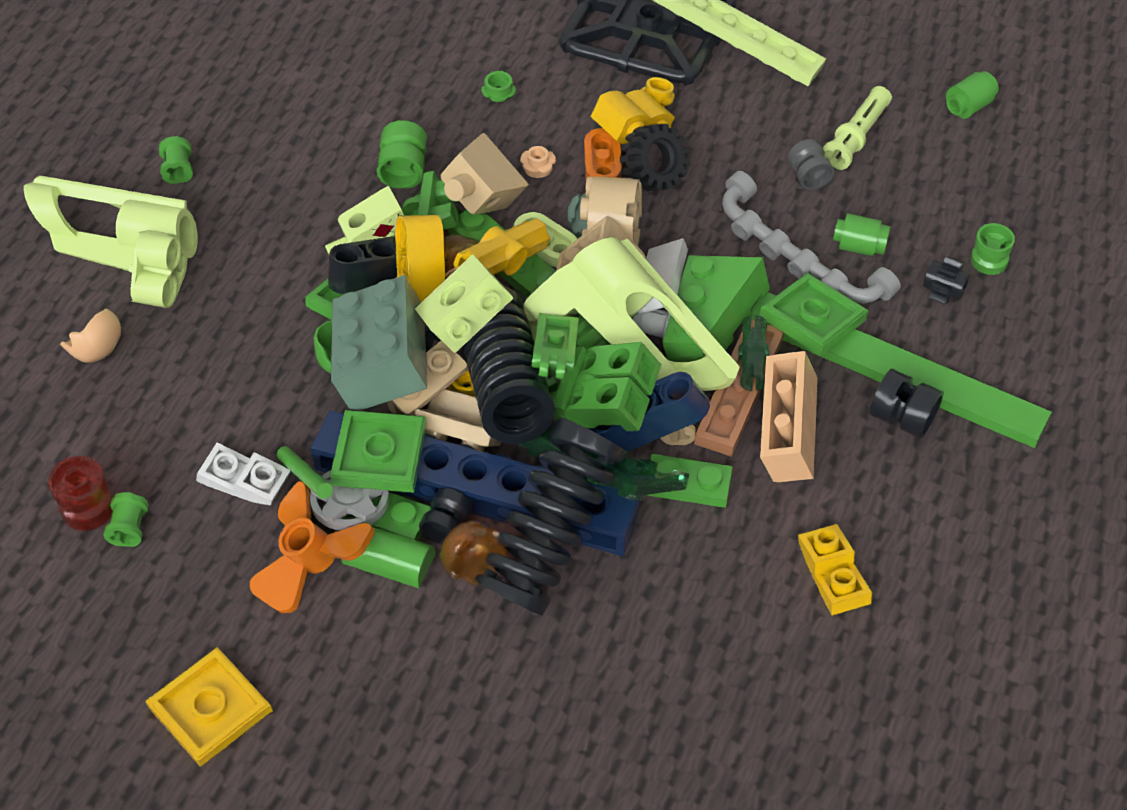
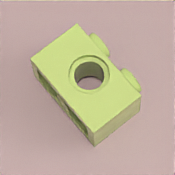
[415,254,513,353]

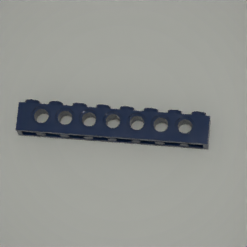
[311,410,639,557]

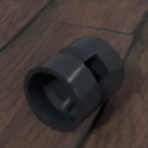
[869,368,944,439]

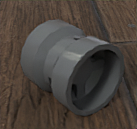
[788,139,834,190]

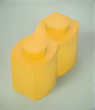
[591,90,675,144]

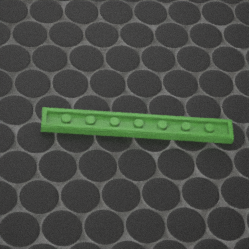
[749,292,1052,448]

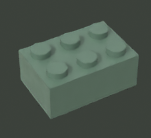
[331,275,427,411]

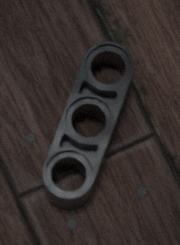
[328,236,397,295]

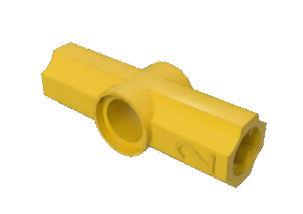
[454,218,550,276]

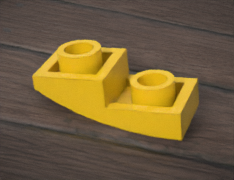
[798,524,872,615]

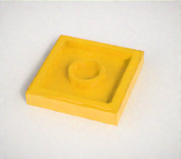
[146,647,272,767]

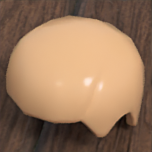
[60,309,121,363]

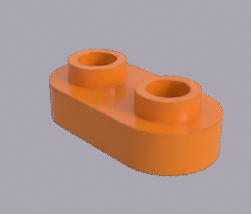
[584,128,622,181]

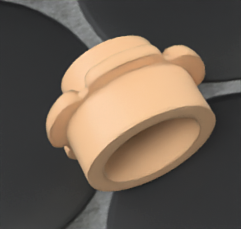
[520,146,556,178]

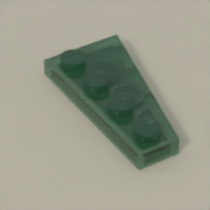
[519,426,689,500]

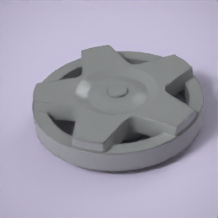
[310,470,389,530]

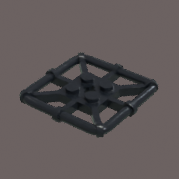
[559,0,737,86]

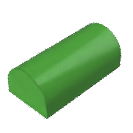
[341,526,436,588]

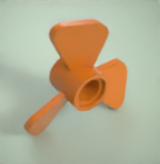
[250,481,375,613]

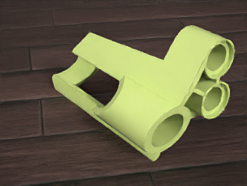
[24,176,198,308]
[523,237,740,391]

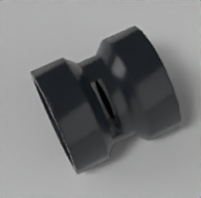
[419,488,474,546]

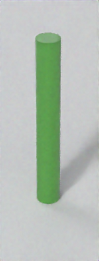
[277,446,333,499]

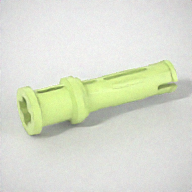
[823,86,892,170]

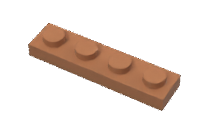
[694,318,784,457]

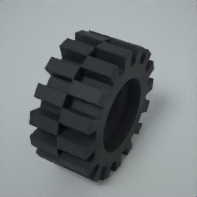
[620,124,690,191]

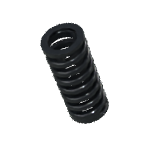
[463,286,555,444]
[474,417,628,616]

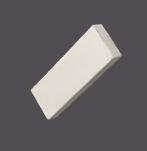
[639,238,688,314]

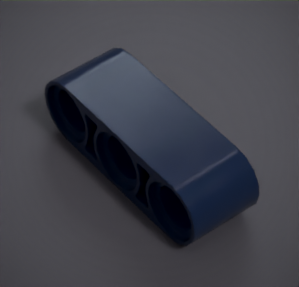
[589,372,710,452]

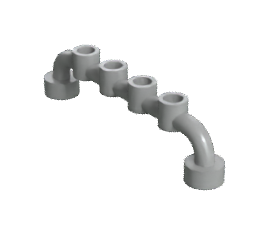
[722,171,901,304]

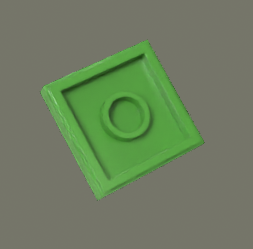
[759,273,868,356]
[330,410,427,493]

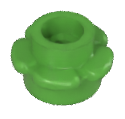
[482,71,516,102]

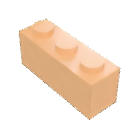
[760,351,818,482]

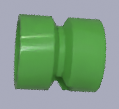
[377,121,427,188]

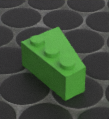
[662,255,770,362]

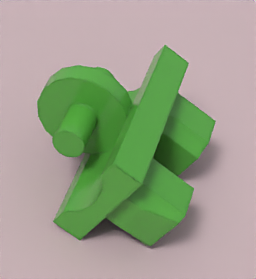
[402,171,460,232]

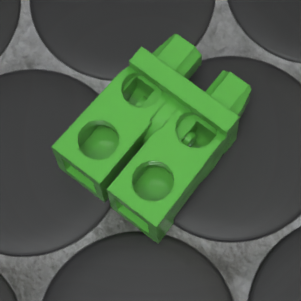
[550,342,662,431]

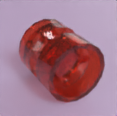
[48,455,113,531]

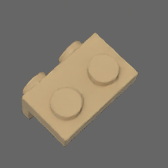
[386,340,468,415]
[414,389,501,452]

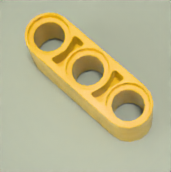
[395,215,445,302]

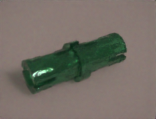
[738,315,770,391]

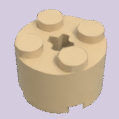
[580,176,642,246]

